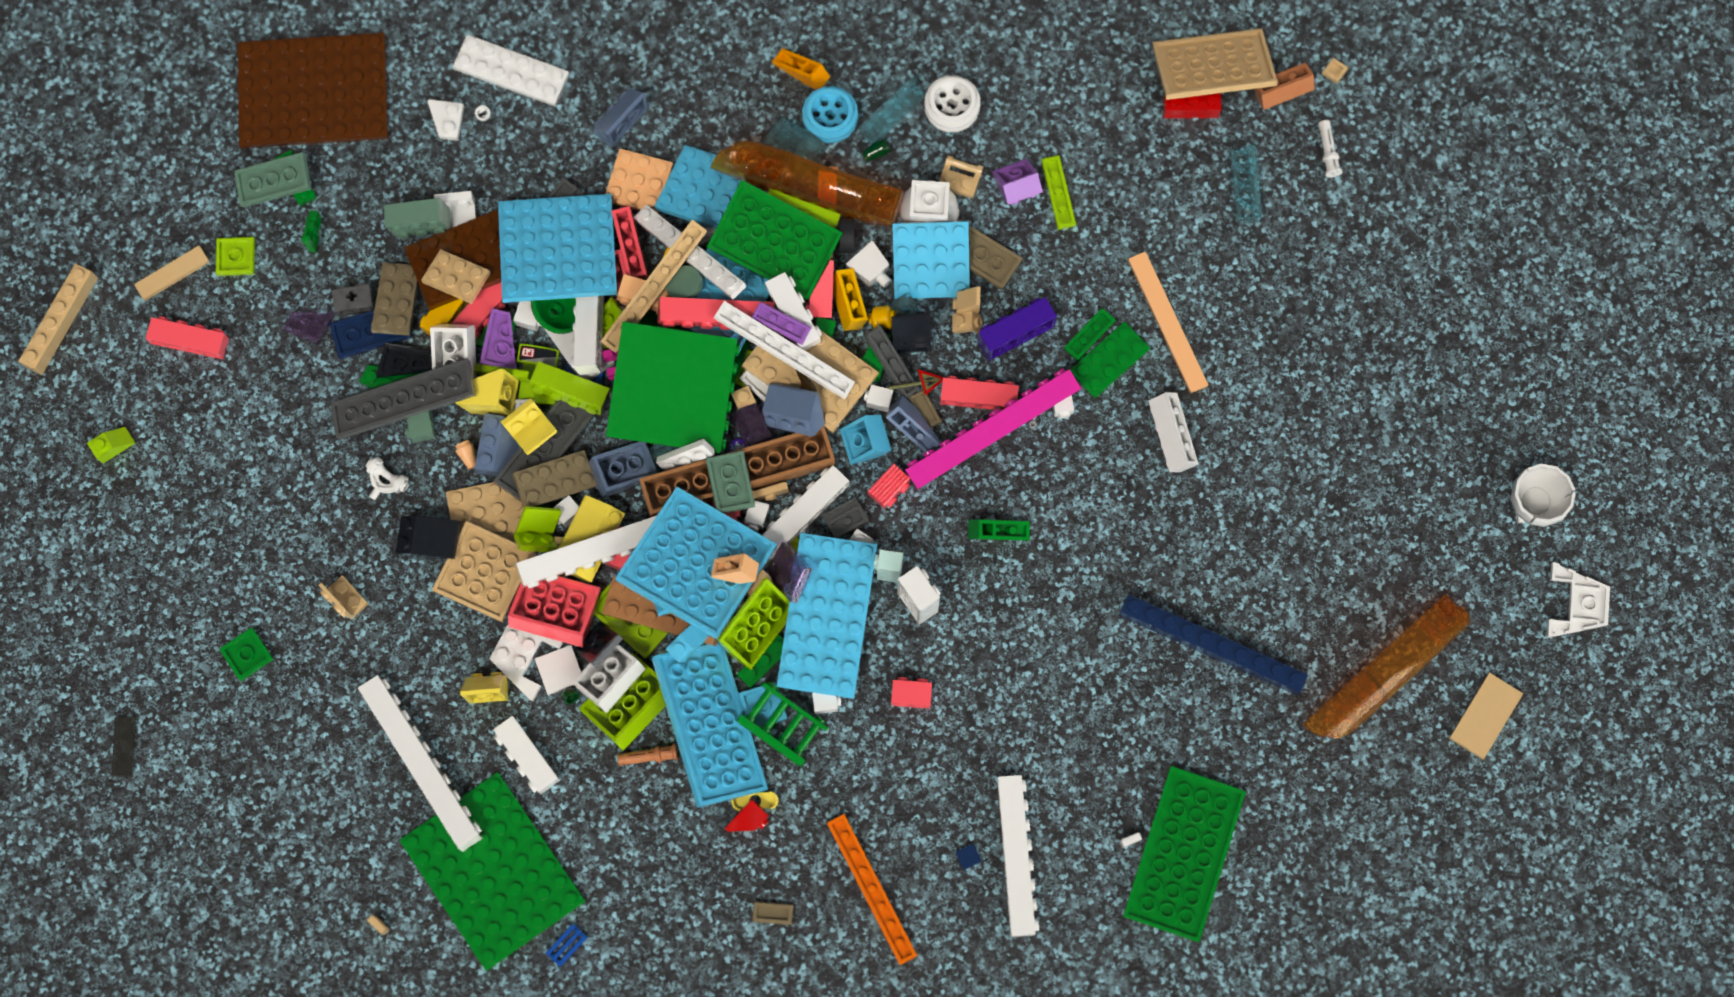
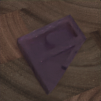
[283,311,335,345]

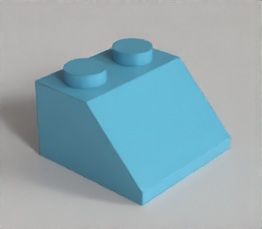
[840,415,892,465]

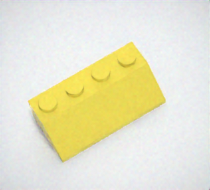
[558,495,625,582]

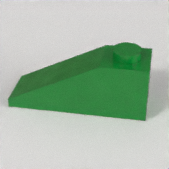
[968,519,1030,541]

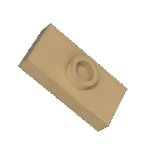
[752,482,789,501]

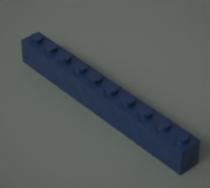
[1118,594,1308,695]

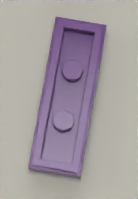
[751,302,811,345]

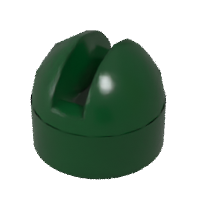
[561,687,579,705]

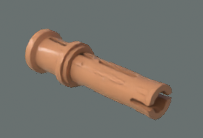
[618,743,678,766]

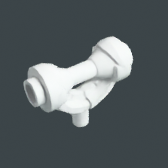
[366,457,409,500]

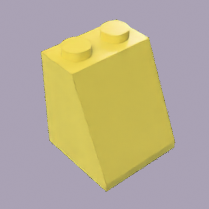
[456,369,519,416]

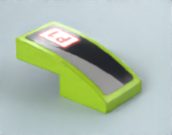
[517,344,560,368]

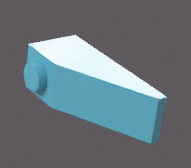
[666,625,710,663]

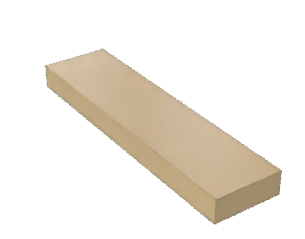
[134,246,210,301]

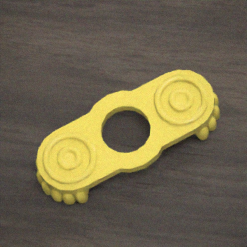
[731,791,779,811]

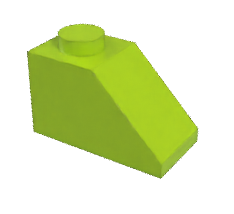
[87,427,136,464]

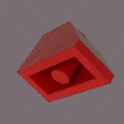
[725,798,770,832]

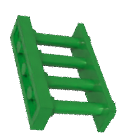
[736,682,828,767]

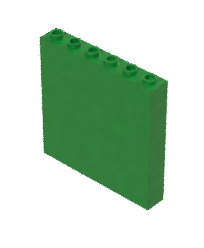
[606,322,740,453]

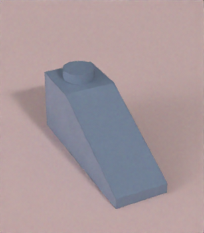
[886,395,941,453]

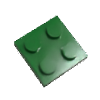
[219,627,274,682]

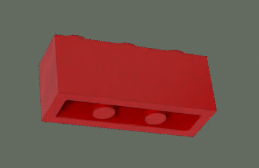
[1162,93,1221,118]

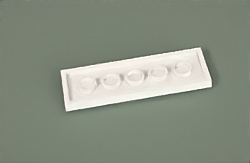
[453,35,570,107]

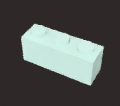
[874,550,903,583]

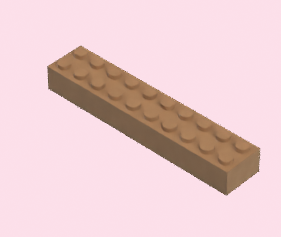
[639,426,835,518]

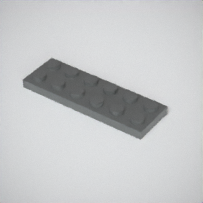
[494,400,594,503]

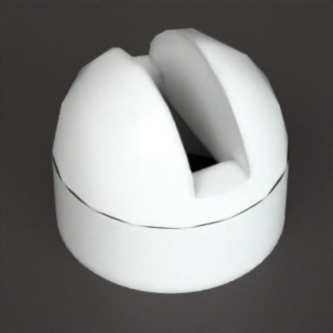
[475,106,490,121]

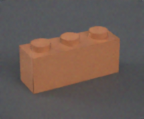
[1255,62,1315,110]

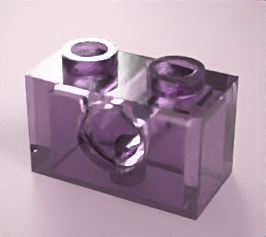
[732,403,772,447]

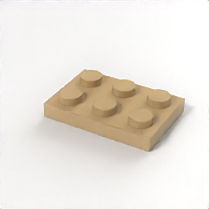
[421,249,491,304]

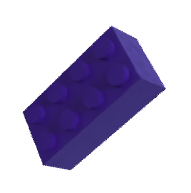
[977,297,1057,362]

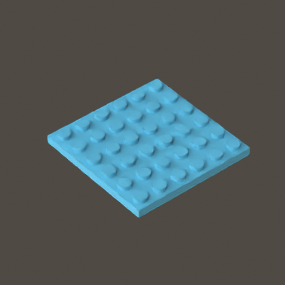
[498,194,617,303]
[615,487,777,639]

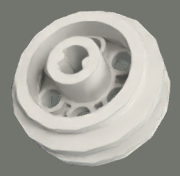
[925,75,980,132]

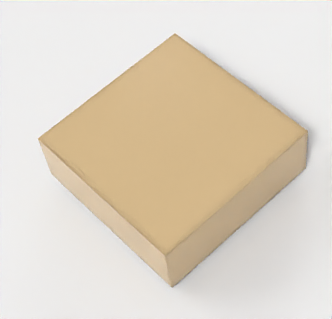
[1322,58,1348,84]
[367,915,390,935]

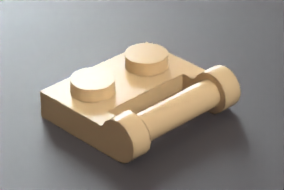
[939,155,984,198]

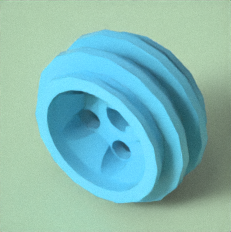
[802,86,858,144]

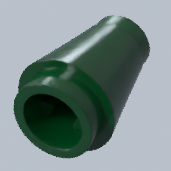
[862,138,891,162]

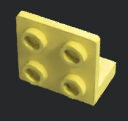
[501,398,557,455]

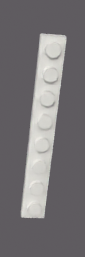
[633,205,746,299]
[713,301,855,399]

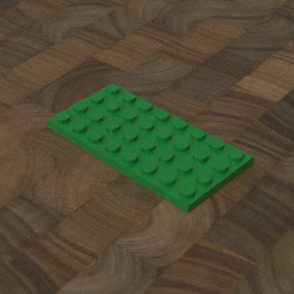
[1122,766,1246,943]

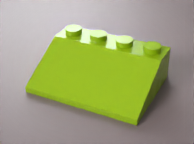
[717,577,790,670]
[578,652,666,751]

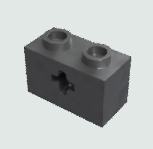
[332,283,375,317]

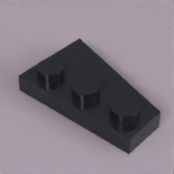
[376,343,432,378]

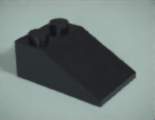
[395,516,461,559]

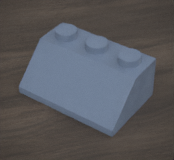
[593,88,648,148]
[762,383,825,437]
[475,413,520,476]

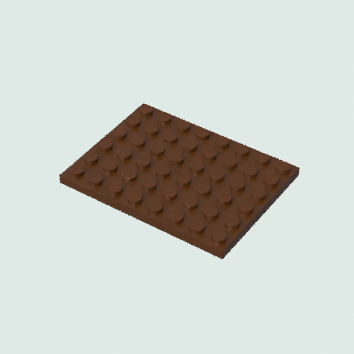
[237,33,388,149]

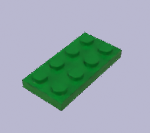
[1070,321,1150,399]

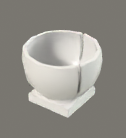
[899,180,960,223]
[1510,464,1576,527]

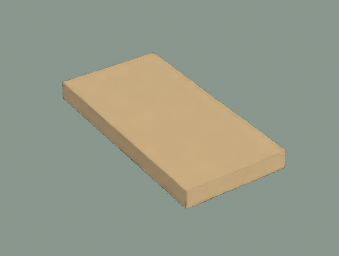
[1449,673,1523,760]

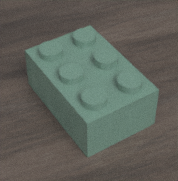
[384,198,451,239]

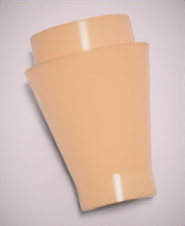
[455,440,476,470]

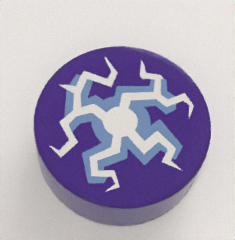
[728,439,747,452]

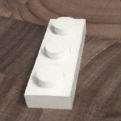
[656,439,715,471]

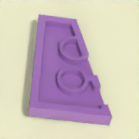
[479,308,517,369]

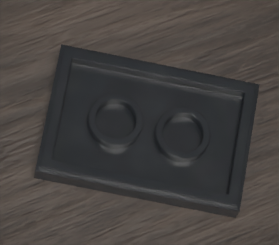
[574,622,623,668]

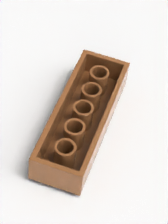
[602,576,720,647]

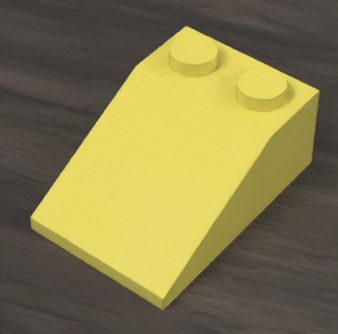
[460,672,509,704]

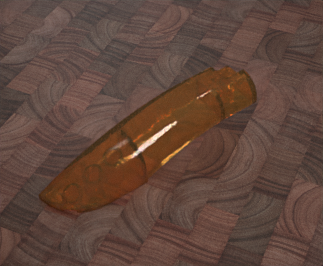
[710,141,903,229]
[1302,594,1470,738]

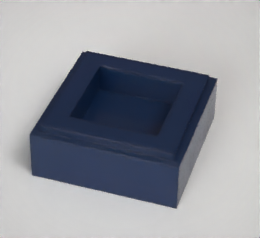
[955,844,982,870]

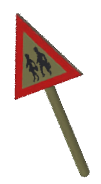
[888,369,944,396]

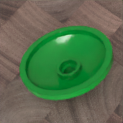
[531,298,576,334]

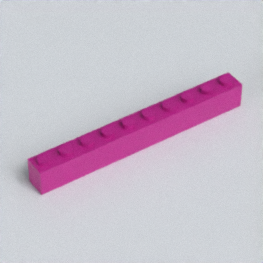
[906,368,1081,489]

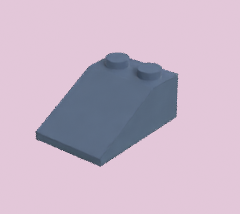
[589,442,658,499]

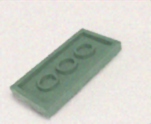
[234,152,312,208]

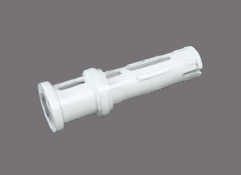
[1318,120,1342,177]

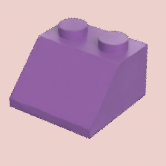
[992,159,1043,205]

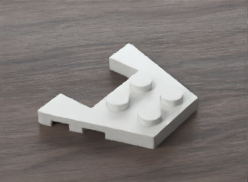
[1546,562,1610,638]
[490,625,564,702]

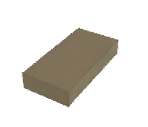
[907,390,942,428]
[752,902,794,925]

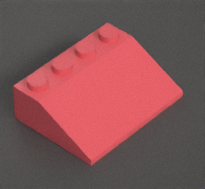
[508,576,601,648]

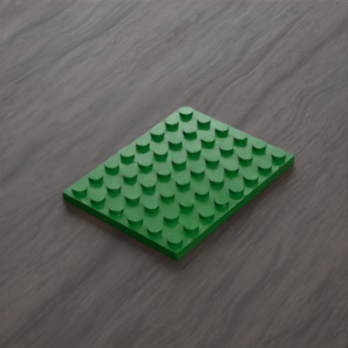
[399,772,586,971]

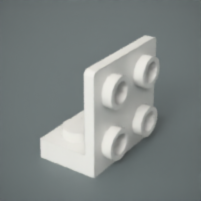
[434,191,476,228]

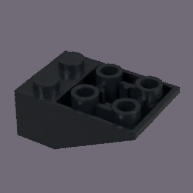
[891,311,931,354]

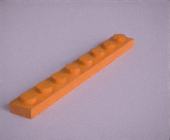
[827,814,917,965]

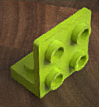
[513,506,561,553]

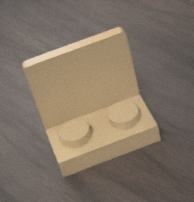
[319,575,368,620]

